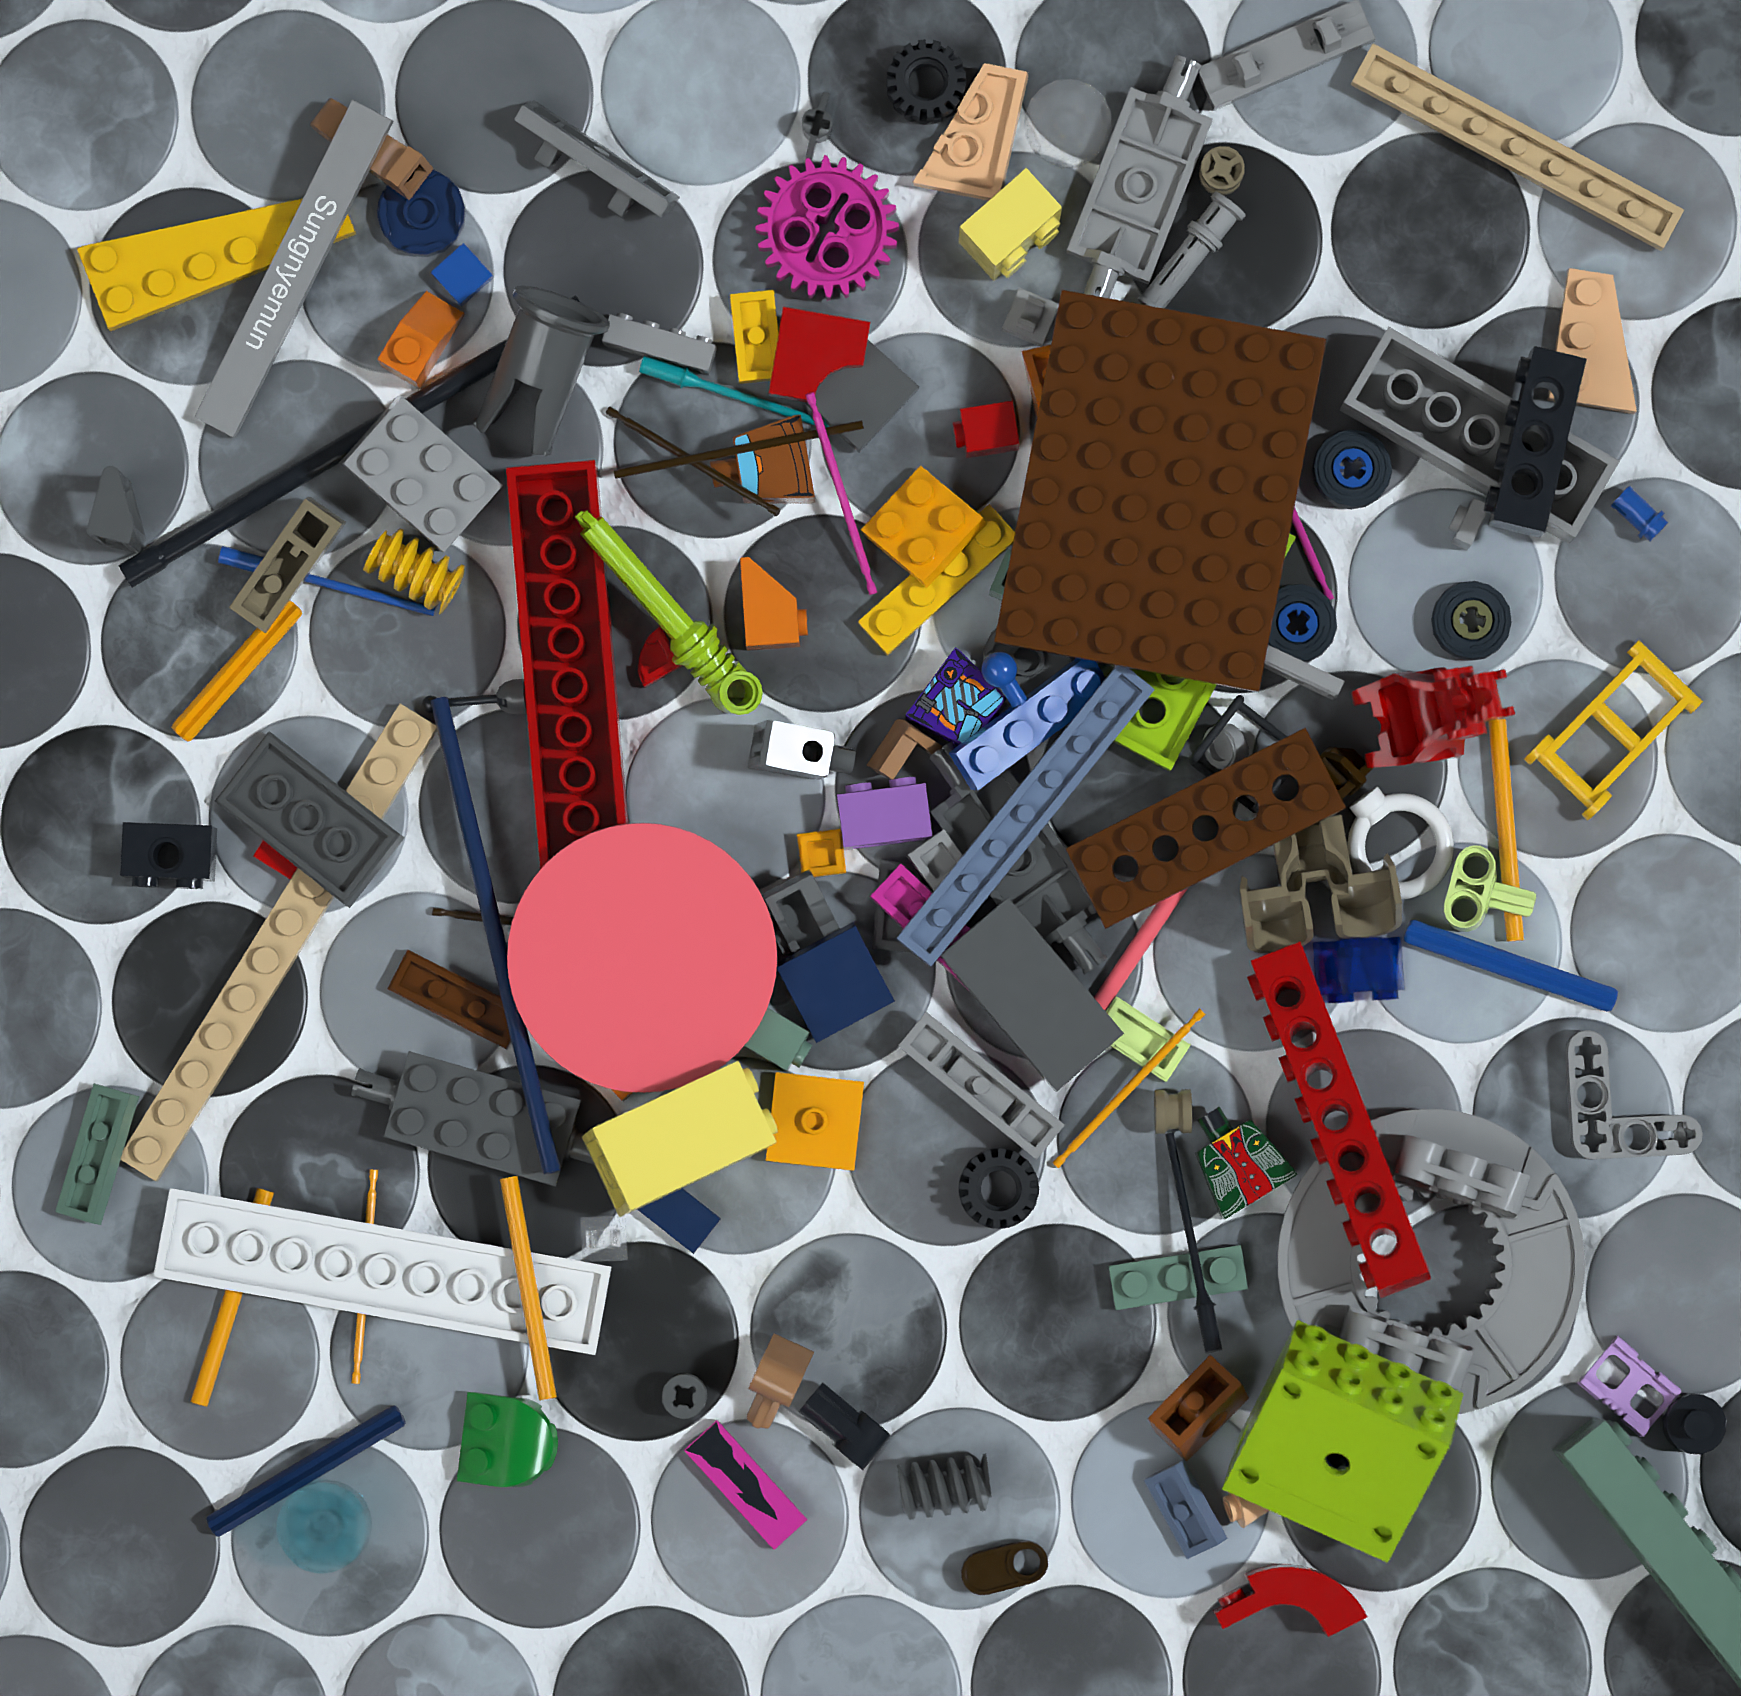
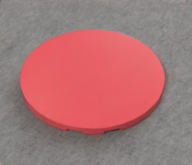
[507,823,777,1093]

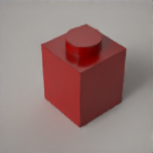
[952,400,1020,459]

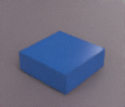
[431,243,494,307]

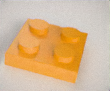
[861,465,987,588]

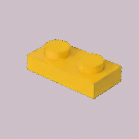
[730,290,778,384]

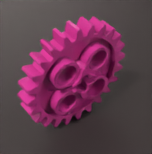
[755,155,899,301]

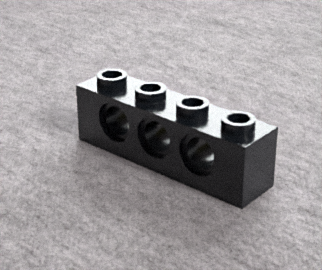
[1484,346,1587,538]

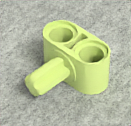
[1444,845,1536,932]

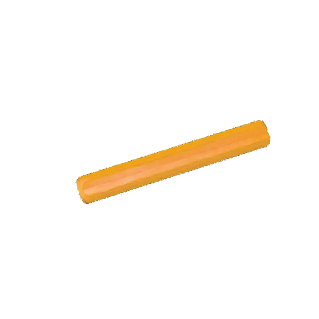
[172,600,302,742]

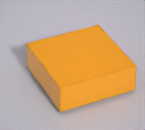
[797,829,847,878]

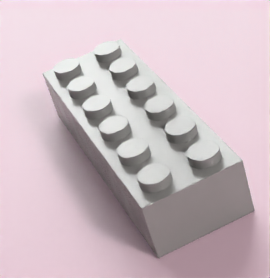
[1340,326,1620,544]

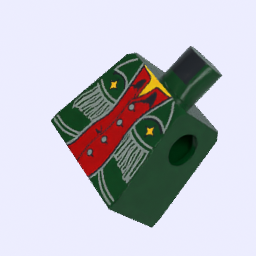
[1195,1106,1298,1219]

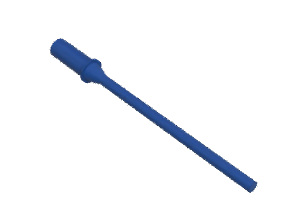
[218,546,436,616]

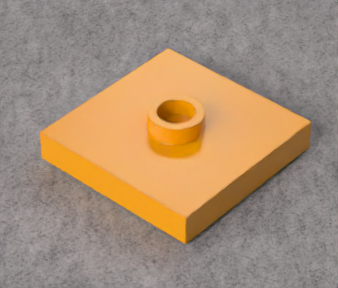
[766,1072,864,1171]

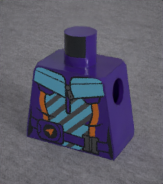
[905,647,1006,746]

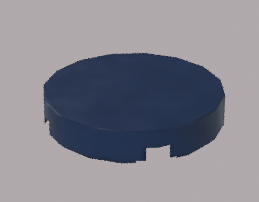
[377,169,466,257]

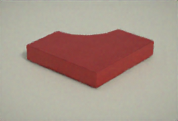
[768,307,870,403]

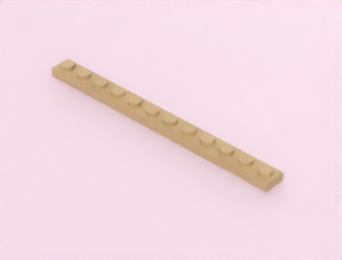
[121,704,437,1182]

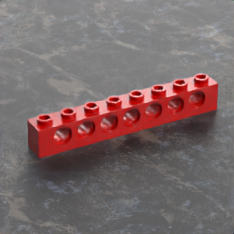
[1247,941,1431,1298]

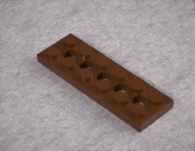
[1066,728,1346,929]

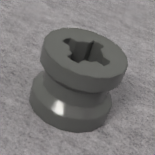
[662,1373,707,1419]

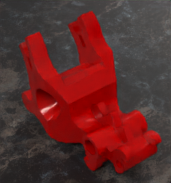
[1351,666,1515,768]

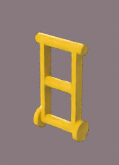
[1524,640,1703,821]

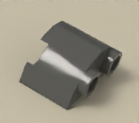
[762,869,840,956]

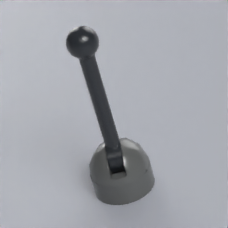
[422,679,527,715]

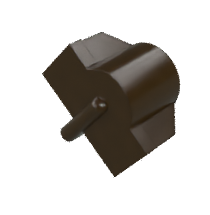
[1320,747,1373,799]

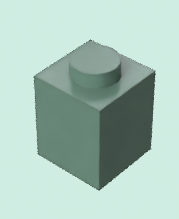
[744,1008,813,1072]

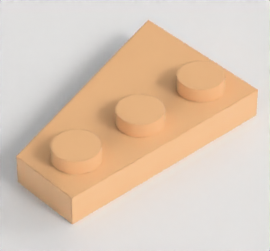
[913,63,1028,201]
[1547,268,1637,414]

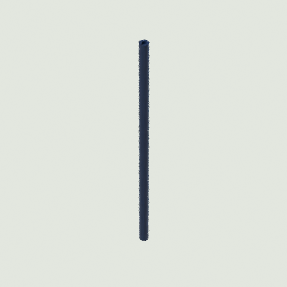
[430,697,561,1175]

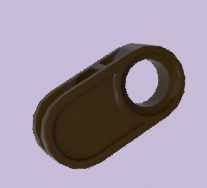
[961,1540,1048,1595]

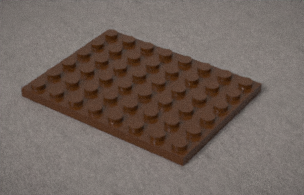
[994,290,1327,693]

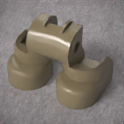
[1239,815,1402,953]

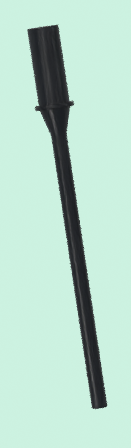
[1165,1132,1223,1353]

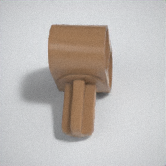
[747,1333,814,1429]

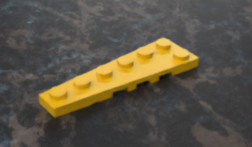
[77,198,356,331]

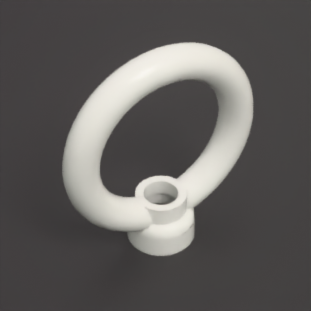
[1347,786,1454,899]

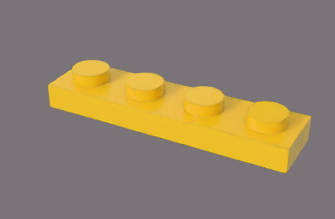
[858,504,1015,656]

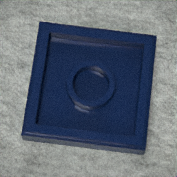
[777,922,895,1043]

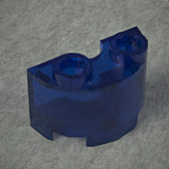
[1313,937,1405,1004]

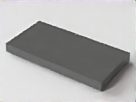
[215,731,405,908]
[940,898,1124,1092]

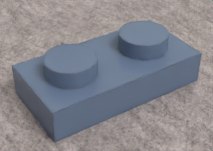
[1144,1460,1228,1559]

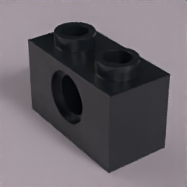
[120,822,217,889]

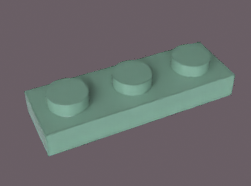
[55,1083,139,1225]
[1108,1245,1248,1310]

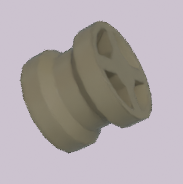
[1199,146,1245,196]
[1154,1089,1192,1134]

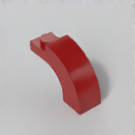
[1212,1564,1368,1637]

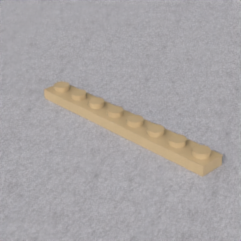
[1351,43,1684,251]

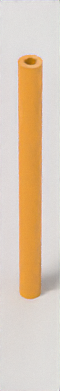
[1488,719,1524,942]
[500,1176,557,1400]
[190,1188,274,1407]

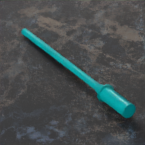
[639,356,830,428]

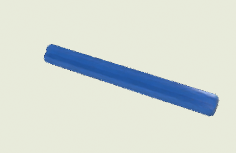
[1404,920,1618,1012]

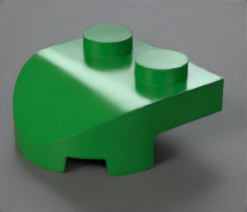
[457,1392,558,1487]

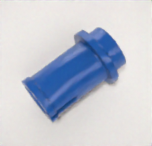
[1611,486,1668,541]

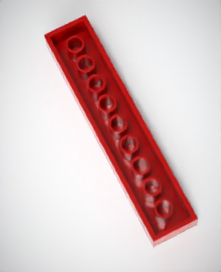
[506,460,628,870]

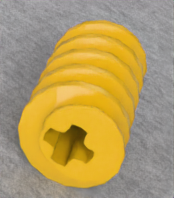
[363,528,465,615]

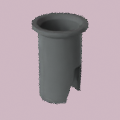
[473,285,610,456]

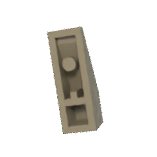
[229,497,346,633]

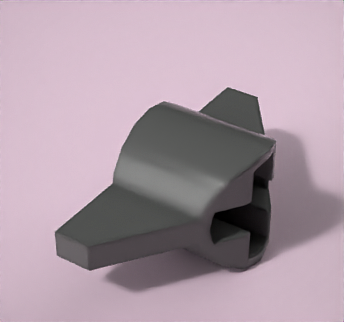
[802,92,833,161]

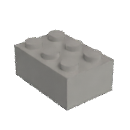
[340,396,503,552]

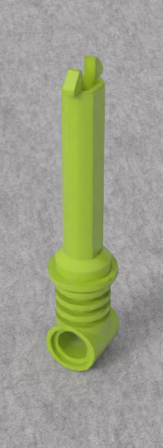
[575,511,763,715]

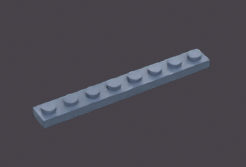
[896,666,1155,967]

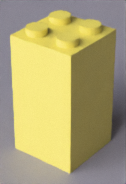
[582,1061,778,1218]

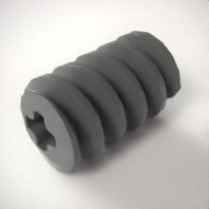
[897,1454,991,1520]

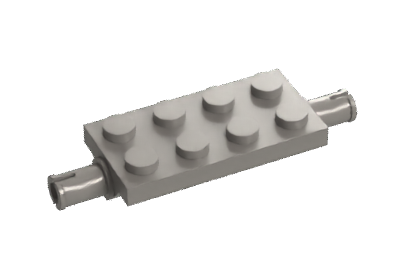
[1066,56,1213,298]

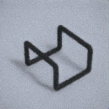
[1188,695,1289,813]

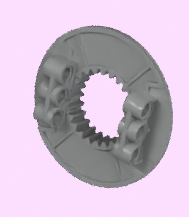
[1277,1109,1585,1414]

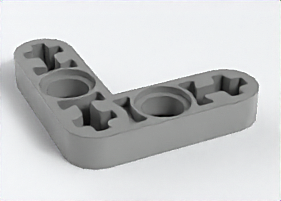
[1565,1030,1703,1160]

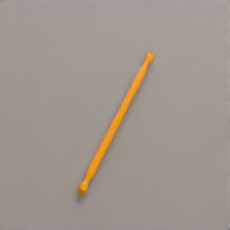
[1052,1008,1206,1168]
[351,1169,378,1384]

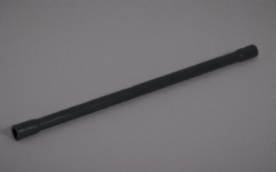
[119,295,581,588]

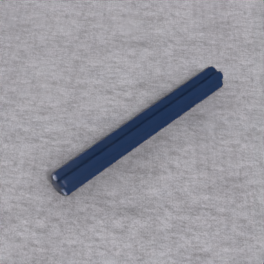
[206,1405,406,1537]

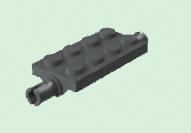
[929,741,1108,975]
[351,1051,595,1187]

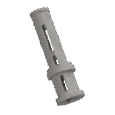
[1137,191,1246,309]

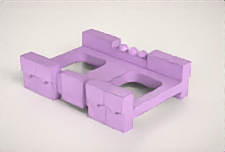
[1576,1335,1682,1437]

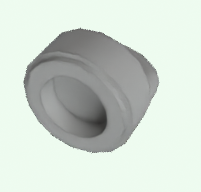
[1203,723,1249,769]

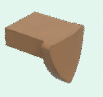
[867,719,943,780]

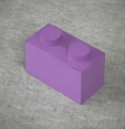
[837,777,932,850]

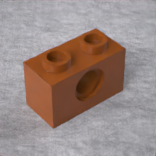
[1147,1355,1249,1462]

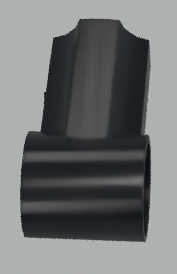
[798,1382,892,1470]

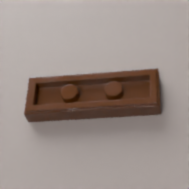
[387,949,511,1049]

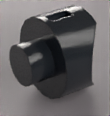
[1662,1393,1726,1455]

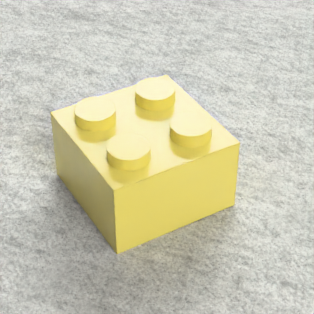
[959,168,1062,281]

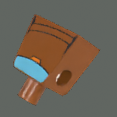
[710,414,815,504]

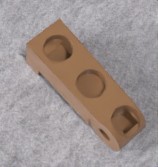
[310,98,434,200]

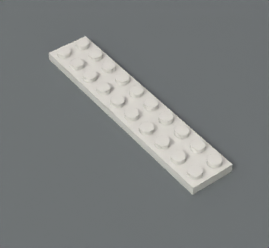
[153,1188,611,1355]

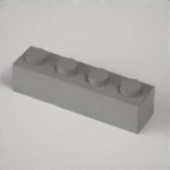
[602,313,717,375]

